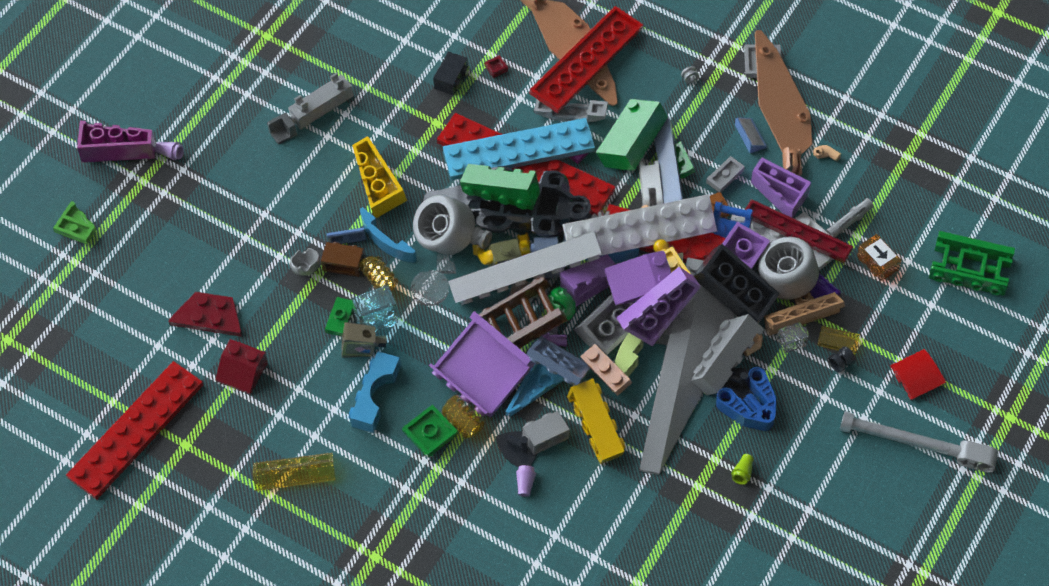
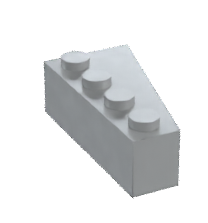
[691,314,764,395]

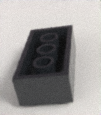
[693,244,780,323]

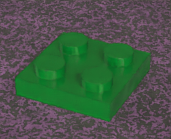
[402,404,458,458]

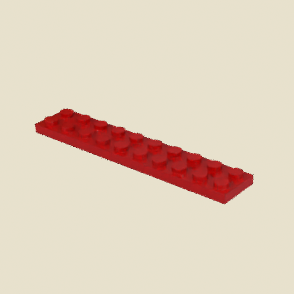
[437,113,615,216]

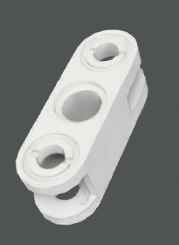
[639,161,663,206]

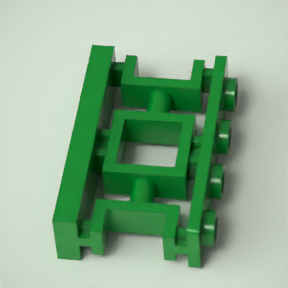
[928,231,1015,296]

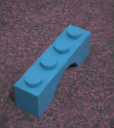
[348,351,401,433]

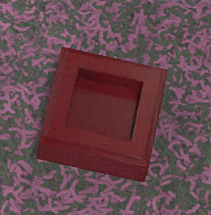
[484,55,509,78]

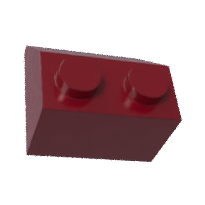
[215,339,268,395]

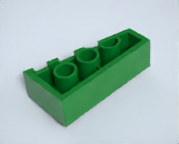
[460,164,540,210]

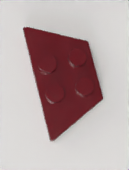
[168,292,242,337]

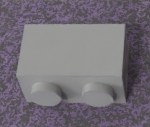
[522,411,570,455]

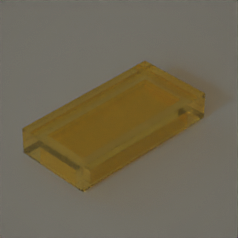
[817,326,860,354]

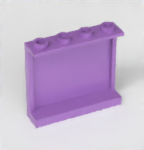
[429,311,536,417]

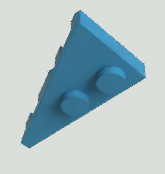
[506,363,564,417]

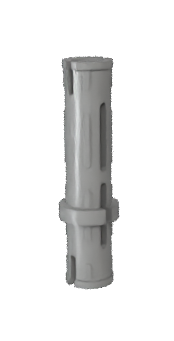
[825,198,874,238]

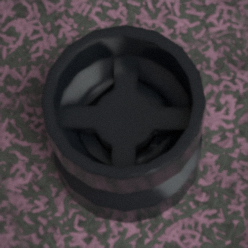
[828,346,856,373]

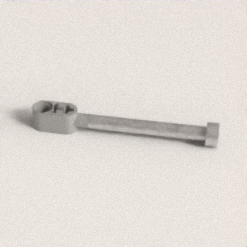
[840,411,998,472]

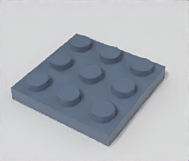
[526,336,590,385]

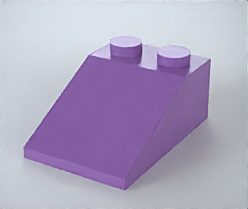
[604,250,671,305]

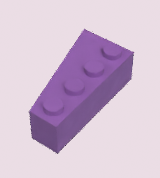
[617,267,701,346]

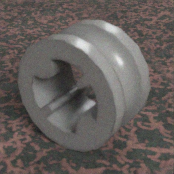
[681,66,699,84]

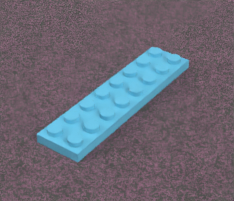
[443,118,595,180]

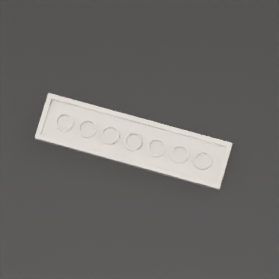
[563,194,717,256]

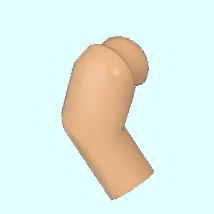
[813,145,841,161]
[743,334,763,357]

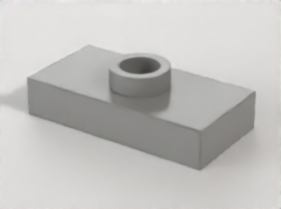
[706,156,745,192]

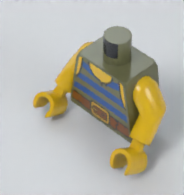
[472,232,531,267]

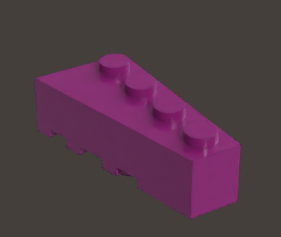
[77,121,156,162]

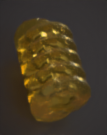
[359,256,398,297]
[442,395,485,439]

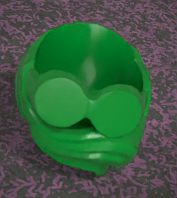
[548,287,576,323]

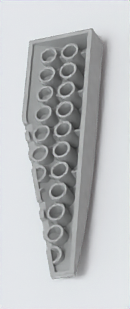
[640,258,735,475]

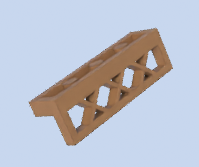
[764,292,845,336]

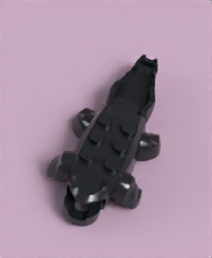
[422,166,592,238]

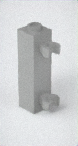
[288,73,353,129]

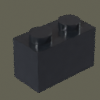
[433,51,470,95]

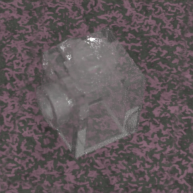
[777,322,809,354]

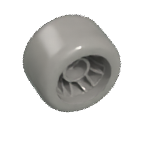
[413,195,475,255]
[757,237,819,300]

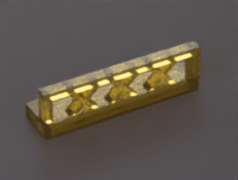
[252,452,336,491]

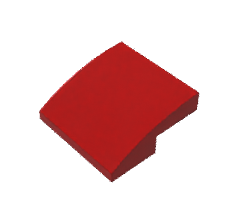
[890,349,946,400]

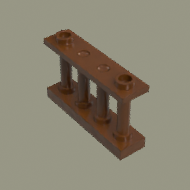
[478,277,568,349]

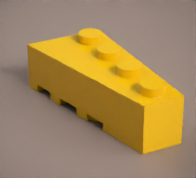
[352,136,407,218]

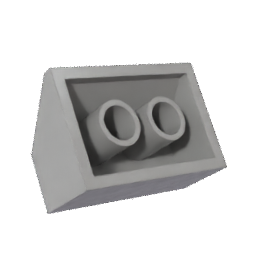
[574,294,634,355]

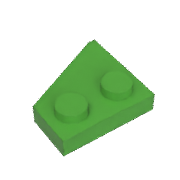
[53,201,96,245]

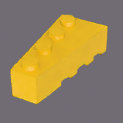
[567,379,626,464]

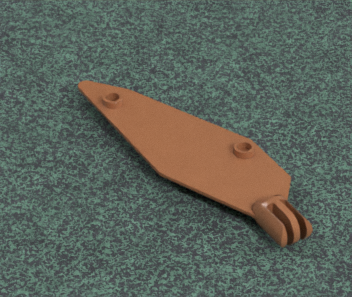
[520,0,617,106]
[755,30,812,176]

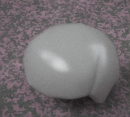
[289,248,319,276]

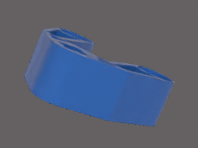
[716,367,776,431]

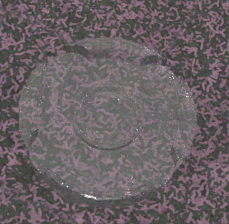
[411,270,449,306]

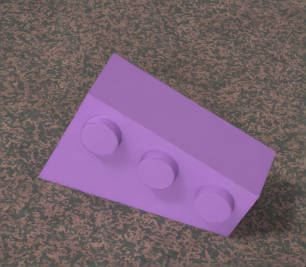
[751,158,811,218]
[560,254,616,307]

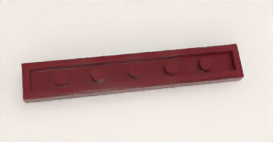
[745,199,854,264]

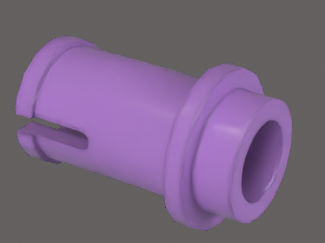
[543,333,567,347]

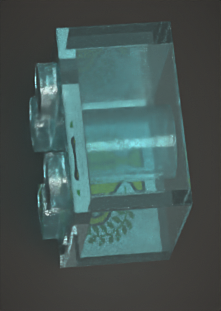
[351,285,399,332]

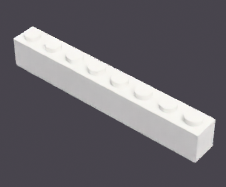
[448,231,603,305]

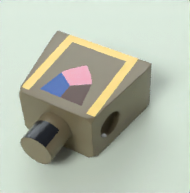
[342,323,386,358]

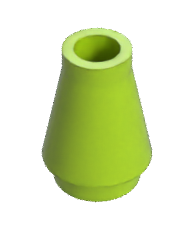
[731,454,754,485]

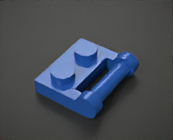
[711,202,754,238]

